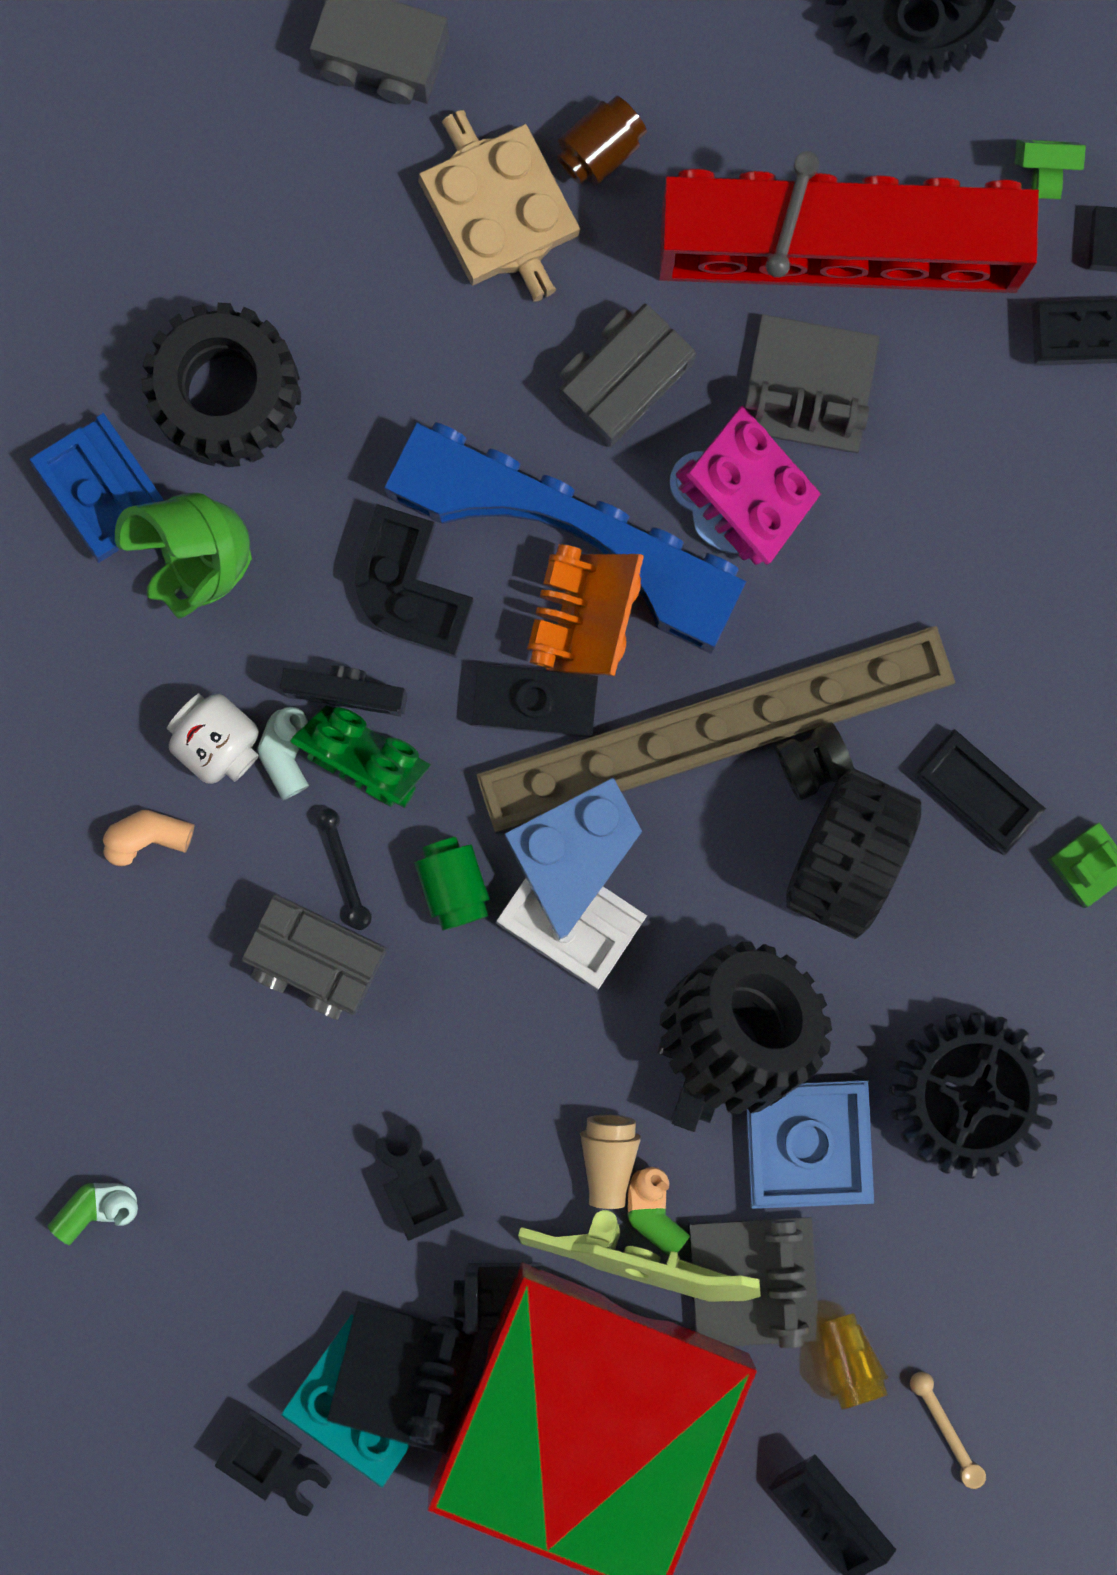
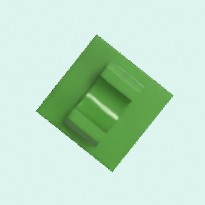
[1015,139,1086,199]
[1047,822,1117,908]

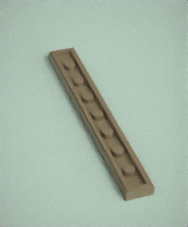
[477,626,956,833]

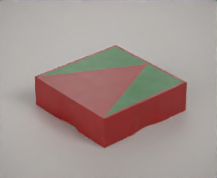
[428,1262,757,1575]

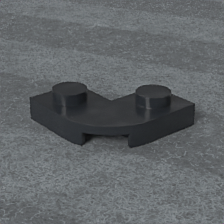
[355,504,474,658]

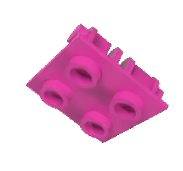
[675,405,821,565]

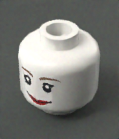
[167,694,259,784]

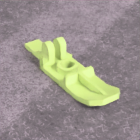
[518,1210,761,1302]

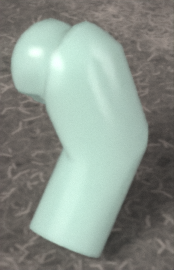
[258,707,309,800]

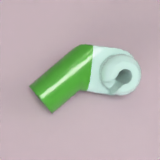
[47,1183,138,1245]

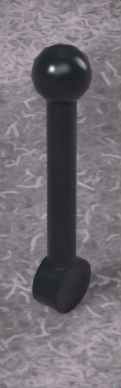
[316,808,372,930]

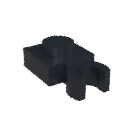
[375,1123,465,1241]
[215,1410,332,1516]

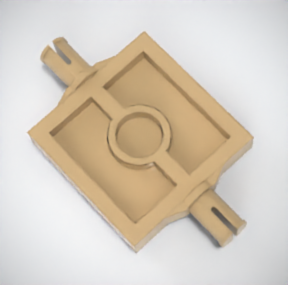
[418,110,580,302]

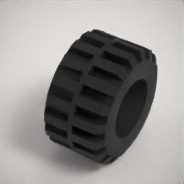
[141,302,302,467]
[786,768,921,939]
[660,942,832,1114]

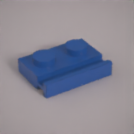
[30,413,164,563]

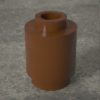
[557,96,647,186]

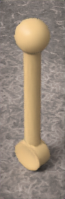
[910,1372,986,1489]

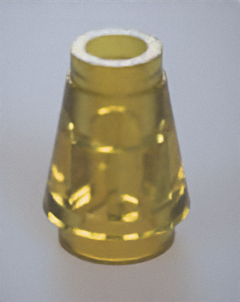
[819,1313,889,1410]

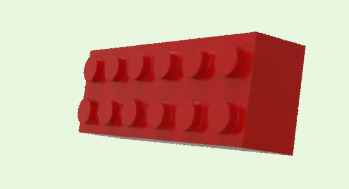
[659,169,1039,293]

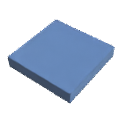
[746,1080,874,1209]

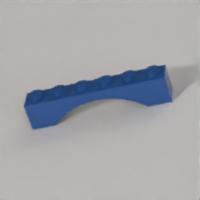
[385,422,747,654]

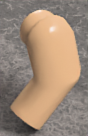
[103,810,194,866]

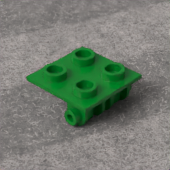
[290,705,431,808]

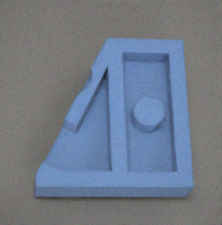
[504,778,642,940]

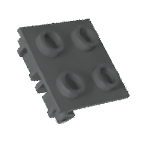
[745,314,880,454]
[689,1217,820,1348]

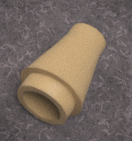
[580,1115,641,1209]

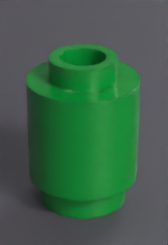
[414,837,490,931]

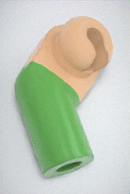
[627,1167,690,1257]

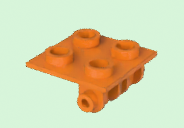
[527,544,644,676]

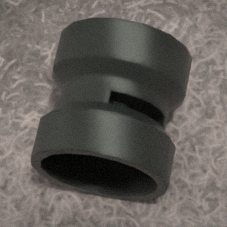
[775,722,854,801]

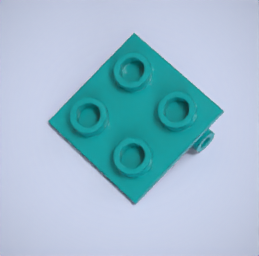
[281,1314,411,1488]

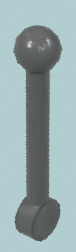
[765,151,819,277]

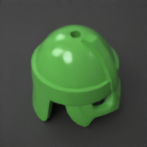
[115,492,252,619]

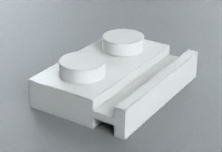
[496,878,647,991]

